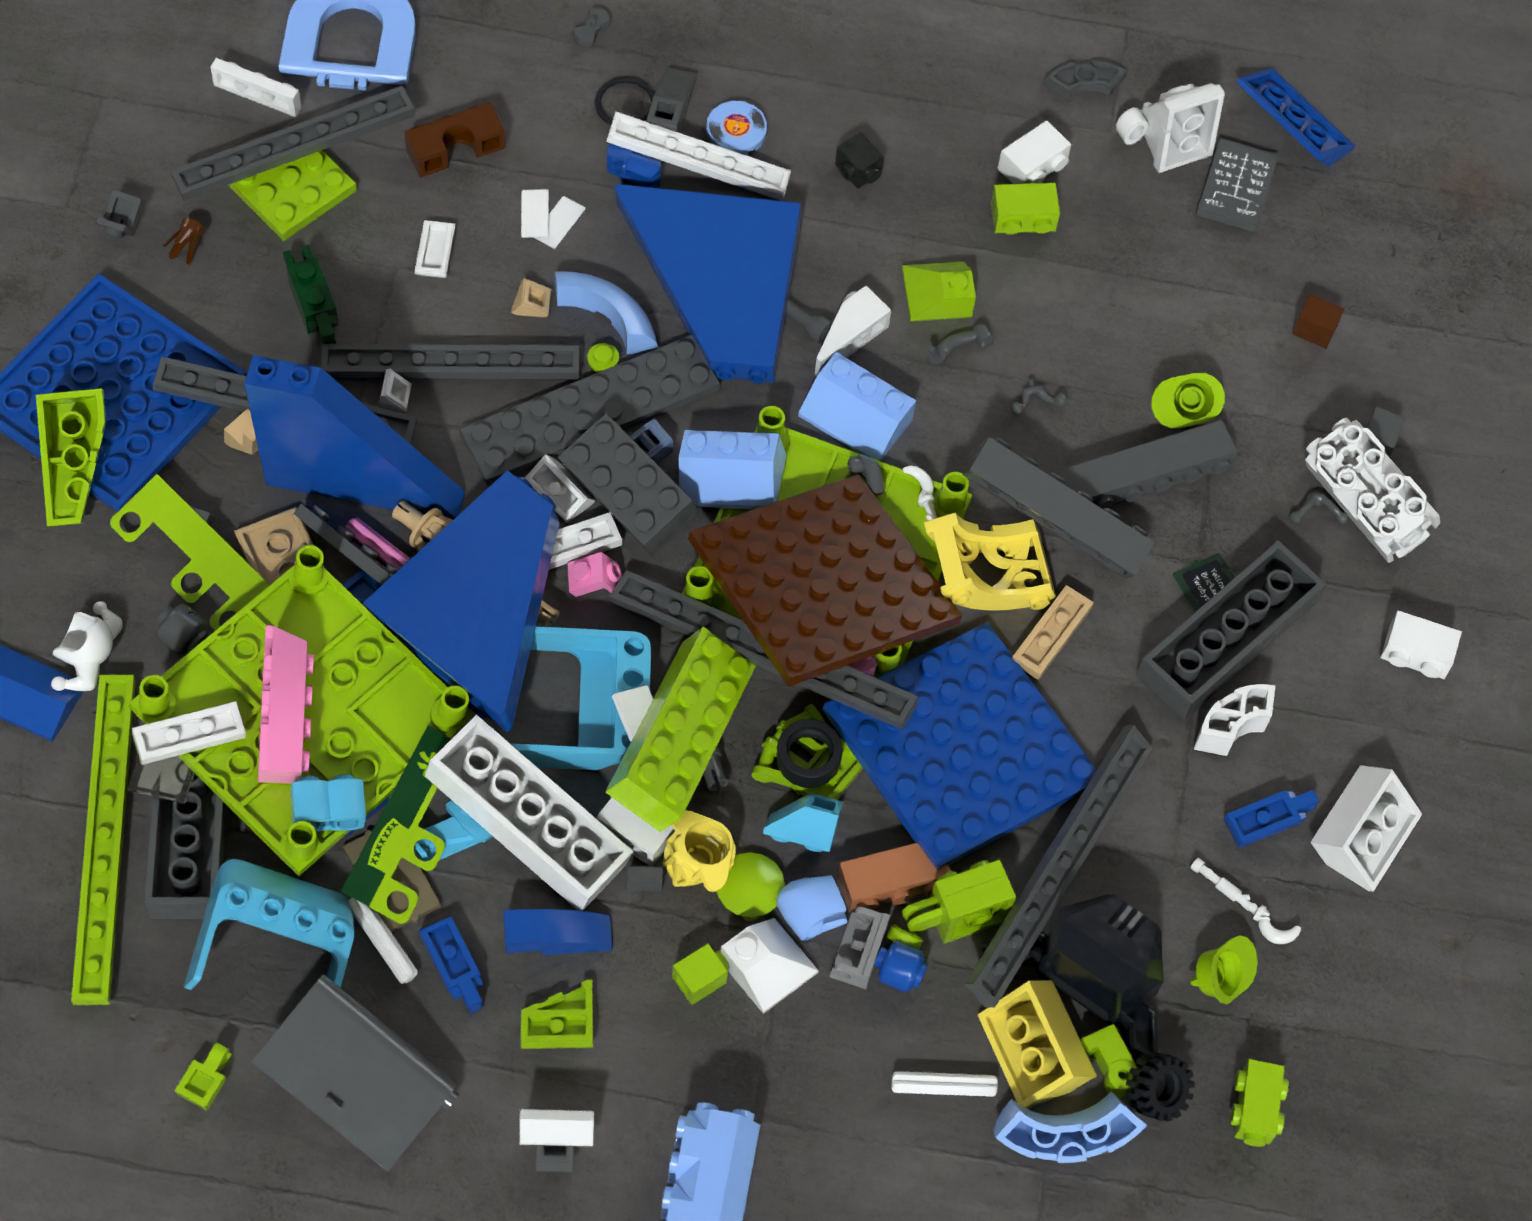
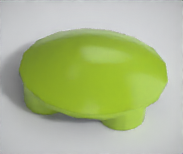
[716,852,785,921]

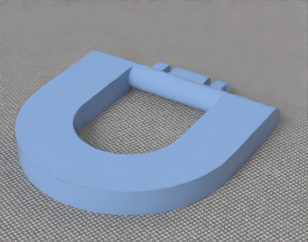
[279,0,416,91]

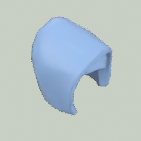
[776,875,848,941]

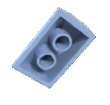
[798,352,916,461]
[678,430,787,509]

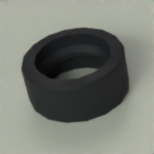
[776,719,842,788]

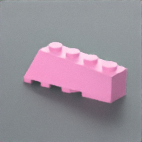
[258,625,314,783]

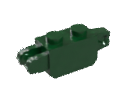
[283,245,339,344]

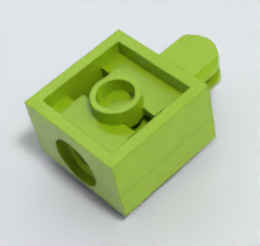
[902,860,1016,944]

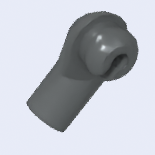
[847,455,885,496]

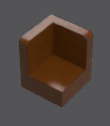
[1292,295,1345,349]

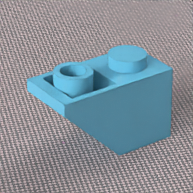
[763,793,844,852]

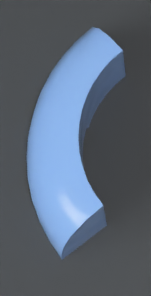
[554,271,658,354]
[993,1091,1147,1163]

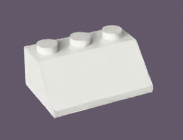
[1310,765,1422,892]

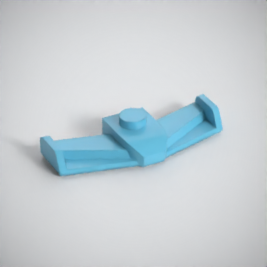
[414,800,493,861]

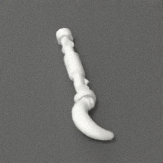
[903,466,937,544]
[1190,857,1301,944]

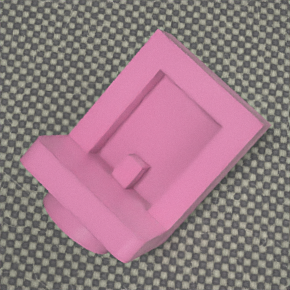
[568,552,622,597]

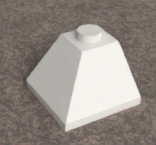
[721,918,819,1014]

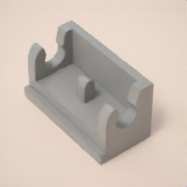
[830,907,890,989]

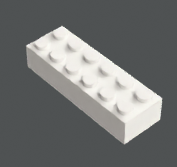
[425,714,633,911]

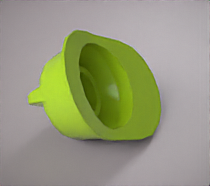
[1151,373,1225,428]
[1189,935,1258,1005]

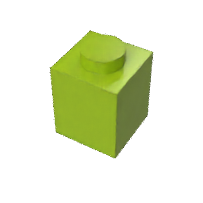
[672,944,729,1005]

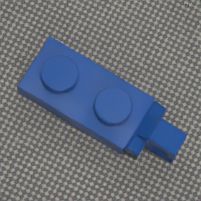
[1223,790,1319,849]
[418,915,483,1014]

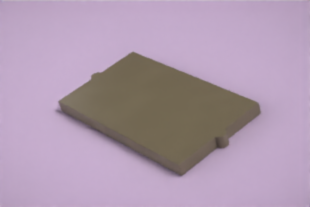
[342,830,441,932]

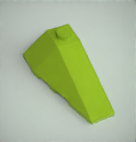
[36,388,106,527]

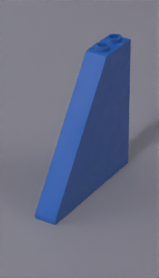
[615,184,802,384]
[244,355,465,520]
[363,470,559,733]

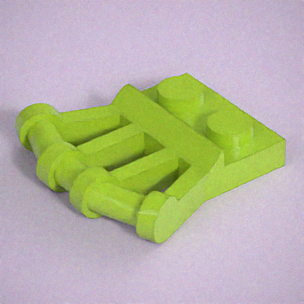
[751,704,863,800]

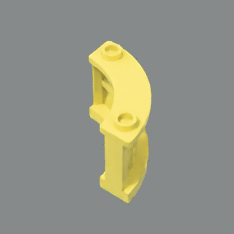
[924,512,1057,611]

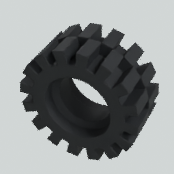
[1126,1052,1195,1122]

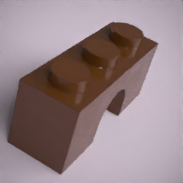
[404,102,505,178]

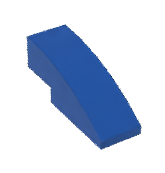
[503,909,612,956]

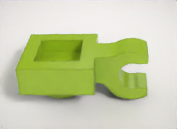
[174,1042,232,1111]

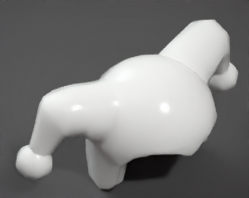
[51,601,123,691]

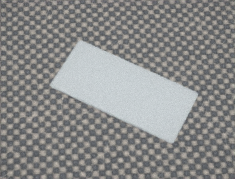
[521,189,549,238]
[533,196,585,248]

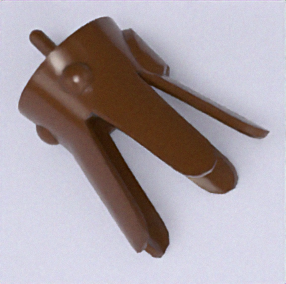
[163,218,205,265]

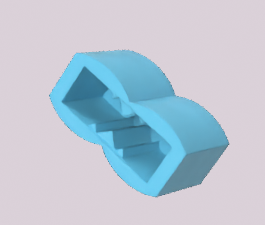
[290,774,366,832]

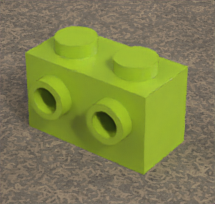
[991,183,1060,235]

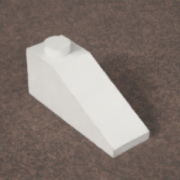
[814,286,891,377]

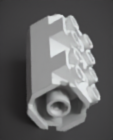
[1305,417,1440,563]

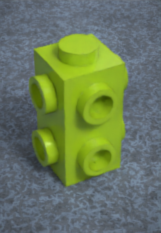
[1230,1059,1289,1147]

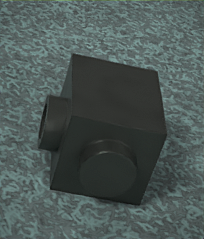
[835,132,884,189]

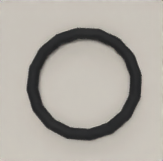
[594,76,655,125]

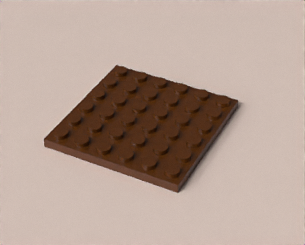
[688,474,962,687]

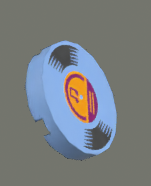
[706,101,767,155]

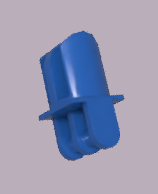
[607,144,661,188]

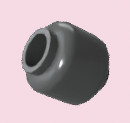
[156,604,208,654]

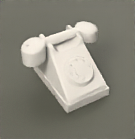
[1116,83,1225,173]

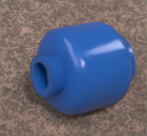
[874,941,929,993]

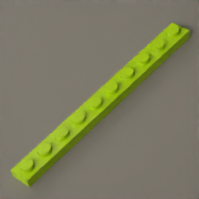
[71,675,136,1005]

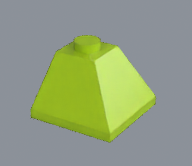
[902,261,976,321]

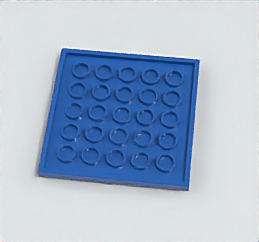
[0,273,247,512]
[822,622,1097,870]

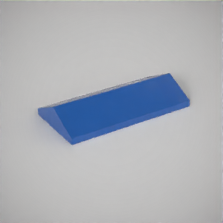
[1236,68,1355,167]
[0,645,84,742]

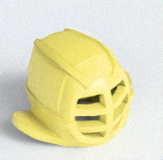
[662,810,736,892]

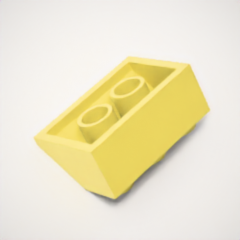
[977,980,1097,1109]

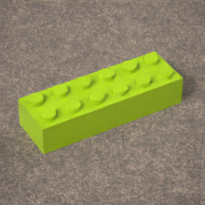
[605,627,756,832]

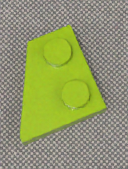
[521,980,593,1049]

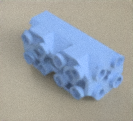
[661,1103,760,1221]

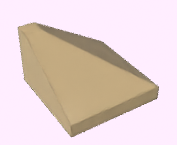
[511,278,552,318]

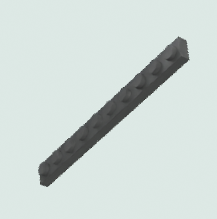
[610,570,919,730]
[965,725,1153,1008]

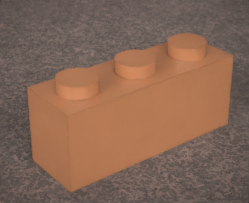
[838,843,951,912]

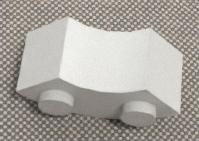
[1194,684,1276,756]

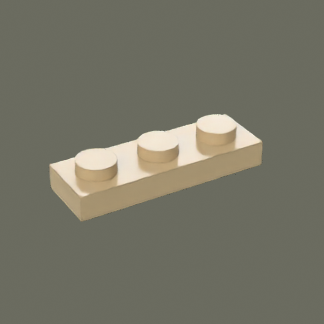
[1012,585,1094,680]

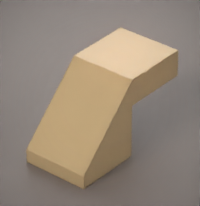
[224,408,258,455]

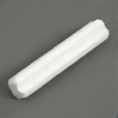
[348,898,418,984]
[891,1071,998,1096]

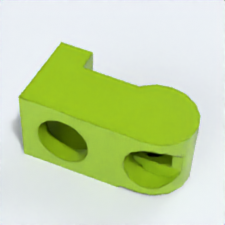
[1081,1024,1137,1098]

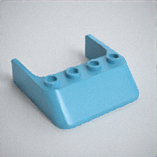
[511,626,651,770]
[183,859,354,990]

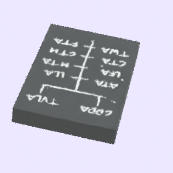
[1196,138,1278,232]

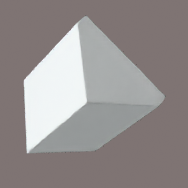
[378,368,412,412]

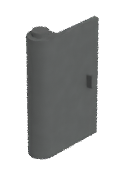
[251,974,459,1172]

